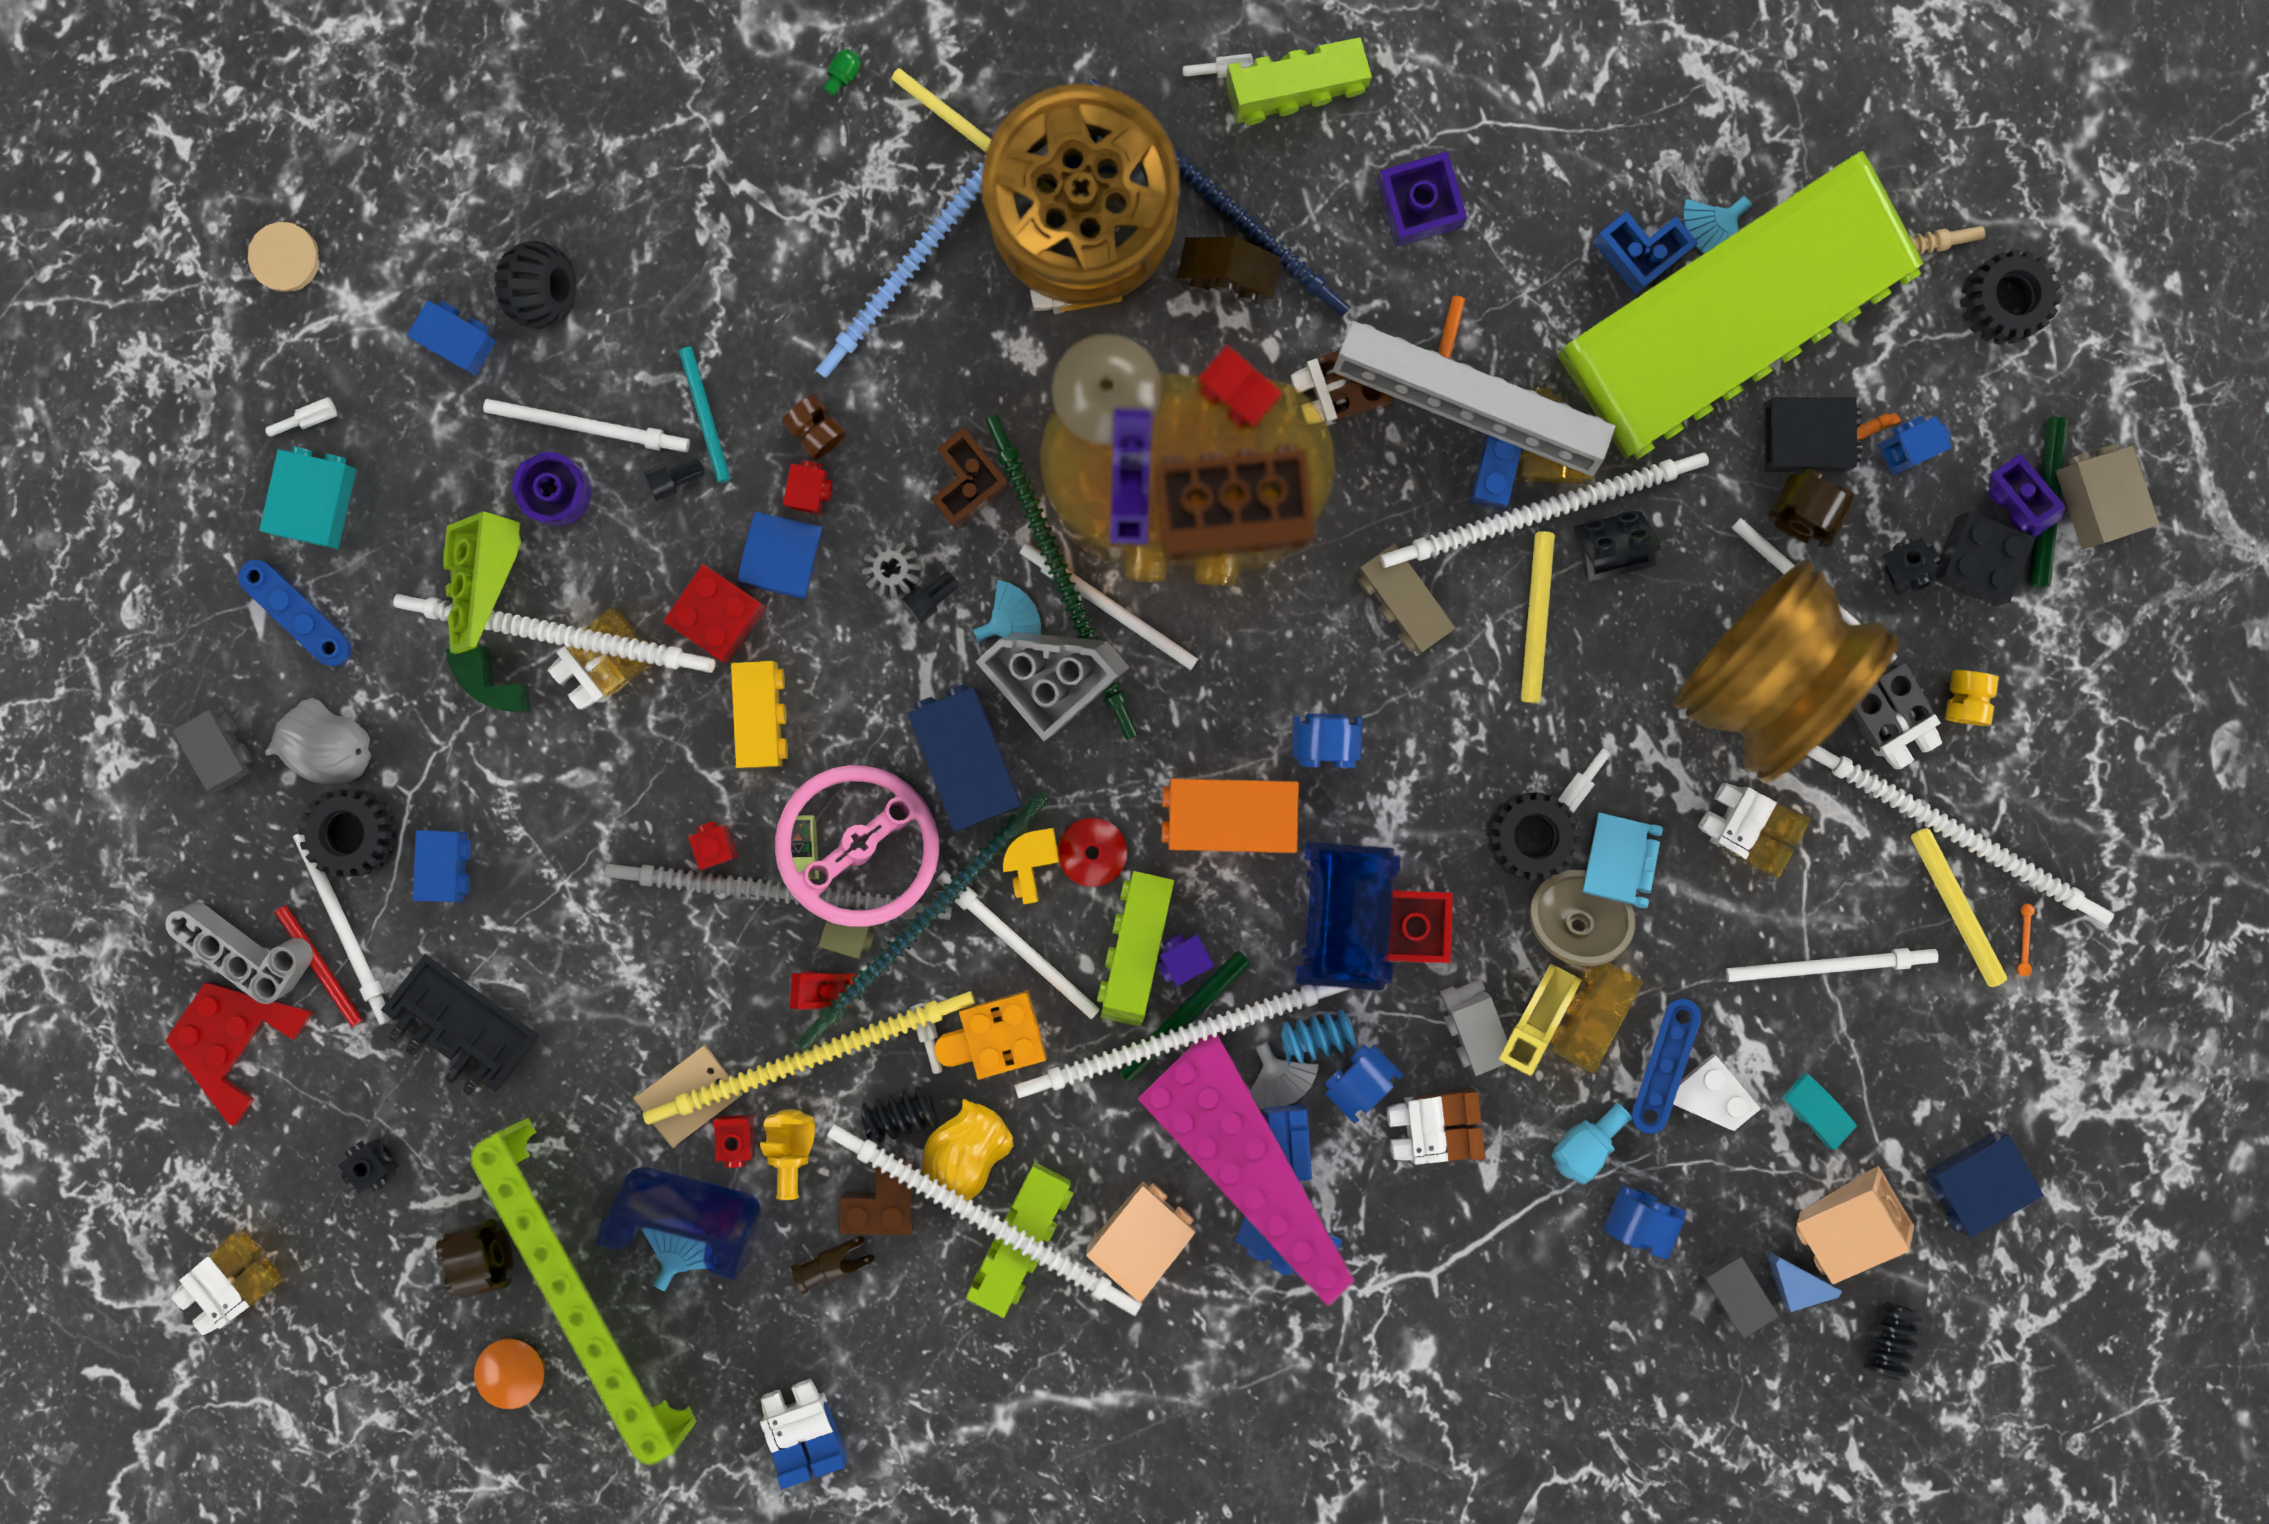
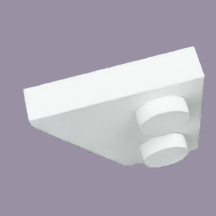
[1674,1054,1761,1131]

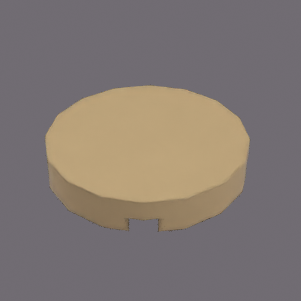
[247,222,320,292]

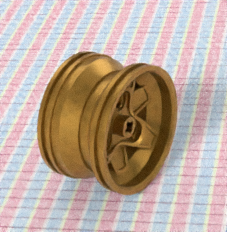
[1673,559,1899,783]

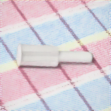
[1182,53,1254,78]
[265,397,337,437]
[1558,749,1610,813]
[910,1002,943,1074]

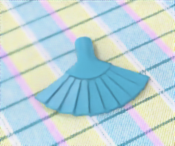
[1683,196,1752,254]
[973,580,1041,643]
[641,1221,718,1291]

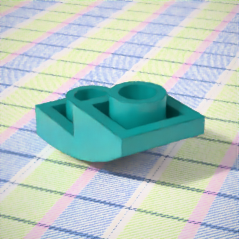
[1781,1073,1857,1151]

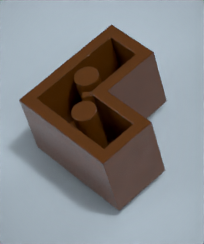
[931,428,1010,530]
[839,1158,915,1235]

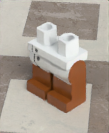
[1386,1088,1485,1165]

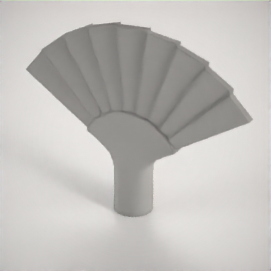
[1250,1041,1319,1110]

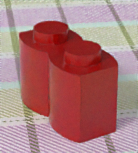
[1197,345,1283,431]

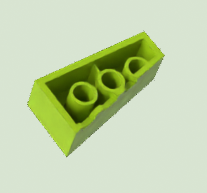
[1225,37,1372,126]
[1097,871,1174,1027]
[966,1162,1074,1318]

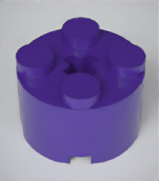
[512,452,591,527]

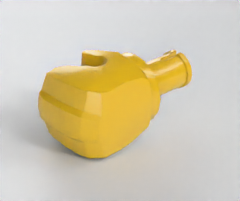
[760,1109,815,1200]

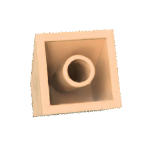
[1796,1166,1914,1285]
[1086,1181,1196,1303]

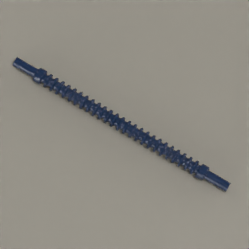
[1087,78,1351,317]

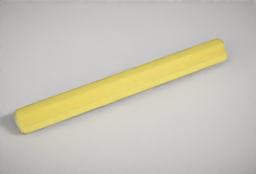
[1521,531,1555,703]
[1911,828,2007,987]

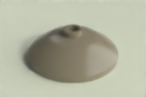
[1052,334,1162,445]
[1530,870,1635,966]

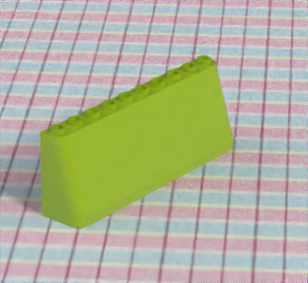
[1557,150,1924,460]
[470,1117,697,1464]

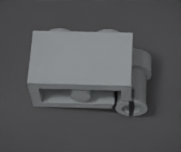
[1440,978,1508,1076]

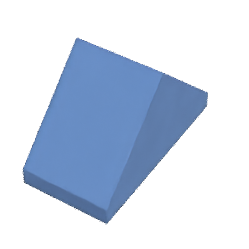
[1768,1252,1842,1312]

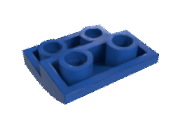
[737,511,823,599]

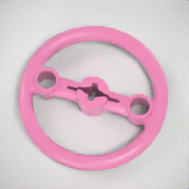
[775,765,939,927]

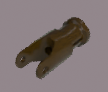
[791,1236,875,1294]

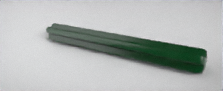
[2029,417,2069,588]
[1117,951,1250,1082]

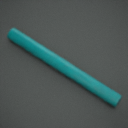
[679,347,731,483]

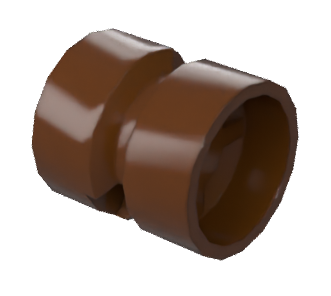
[781,394,847,461]

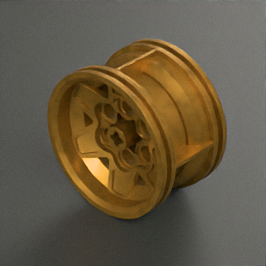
[982,84,1179,305]

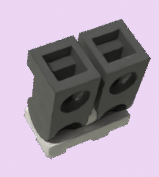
[1850,662,1942,769]

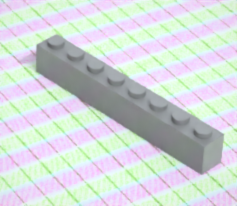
[1332,321,1615,477]

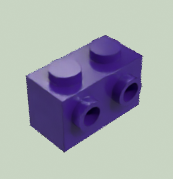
[1988,453,2065,537]
[1157,932,1214,986]

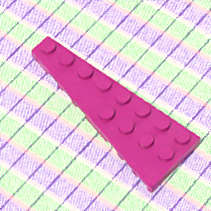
[1138,1033,1355,1306]

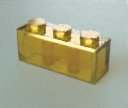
[1551,962,1644,1074]

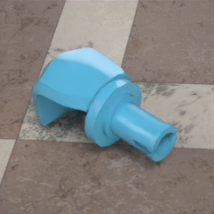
[1551,1103,1632,1185]

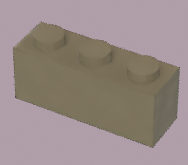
[1357,543,1456,655]

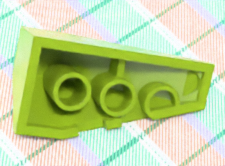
[443,511,521,654]

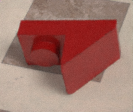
[790,971,855,1009]

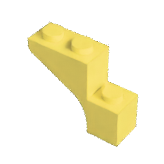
[1499,964,1582,1076]

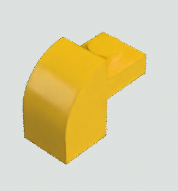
[1003,828,1060,904]

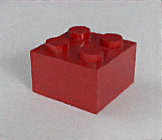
[663,564,766,664]
[1377,890,1453,963]

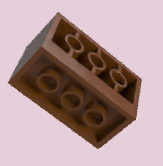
[1155,444,1315,562]

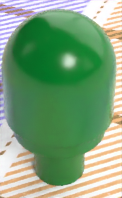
[823,49,861,96]

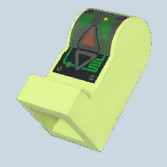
[791,815,819,879]

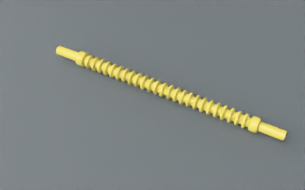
[643,991,975,1125]

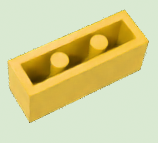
[731,661,788,769]

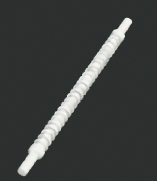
[1380,452,1709,568]
[393,594,715,673]
[1808,746,2114,925]
[1014,976,1351,1098]
[827,1124,1142,1316]

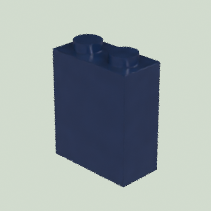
[1925,1130,2044,1238]

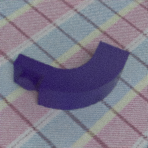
[1110,408,1152,544]

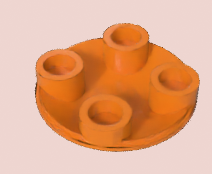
[474,1338,546,1409]

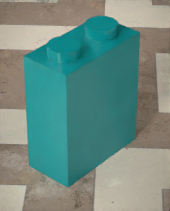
[259,446,357,550]

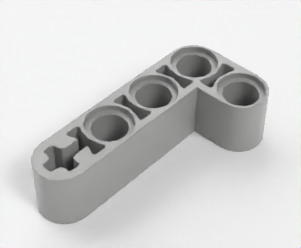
[165,902,313,1004]

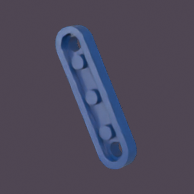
[238,560,352,667]
[1632,999,1701,1135]

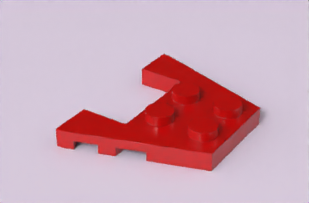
[165,982,314,1126]

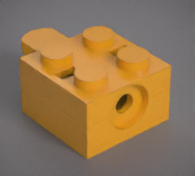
[935,990,1047,1080]

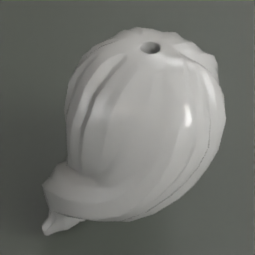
[265,698,371,785]

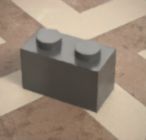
[172,710,255,792]
[1698,1251,1779,1339]

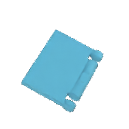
[1582,813,1663,908]

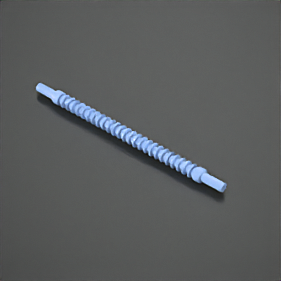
[815,155,985,378]

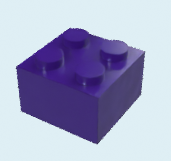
[1376,151,1467,247]

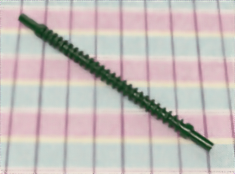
[985,414,1138,740]

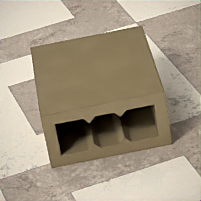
[2055,444,2160,550]

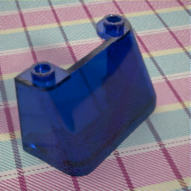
[1296,842,1401,991]
[595,1167,761,1279]

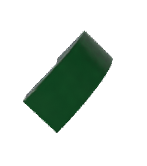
[446,645,531,713]

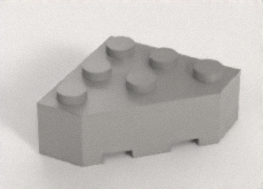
[976,632,1130,741]

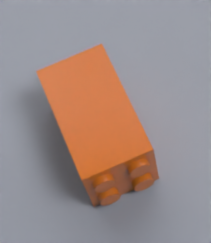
[1161,779,1299,853]

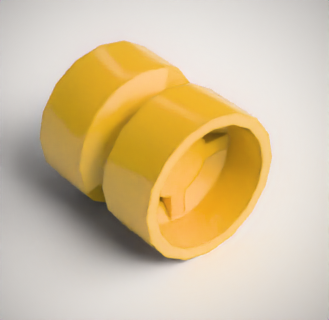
[1944,670,1999,726]

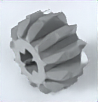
[862,540,922,599]

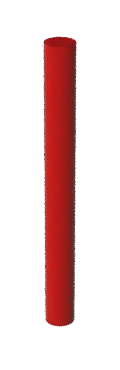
[274,905,363,1028]

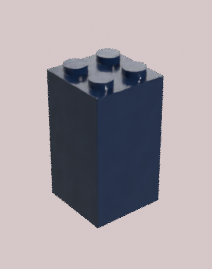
[907,684,1023,832]

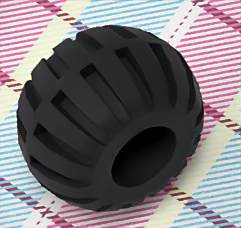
[494,241,577,329]

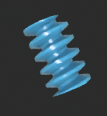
[1281,1009,1357,1066]

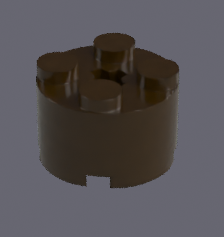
[1768,469,1854,547]
[436,1219,513,1299]

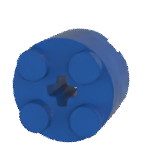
[1291,714,1363,768]
[1325,1044,1404,1124]
[1603,1185,1687,1259]

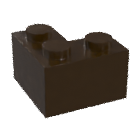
[1177,236,1281,303]

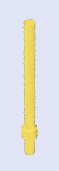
[891,68,1056,194]

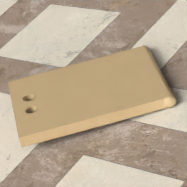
[633,1045,743,1149]

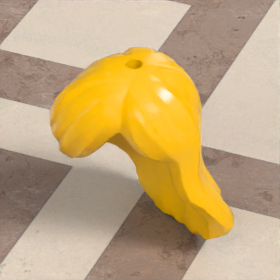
[922,1099,1013,1201]

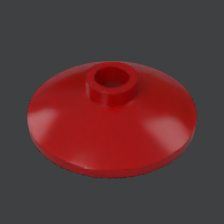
[1058,818,1127,887]

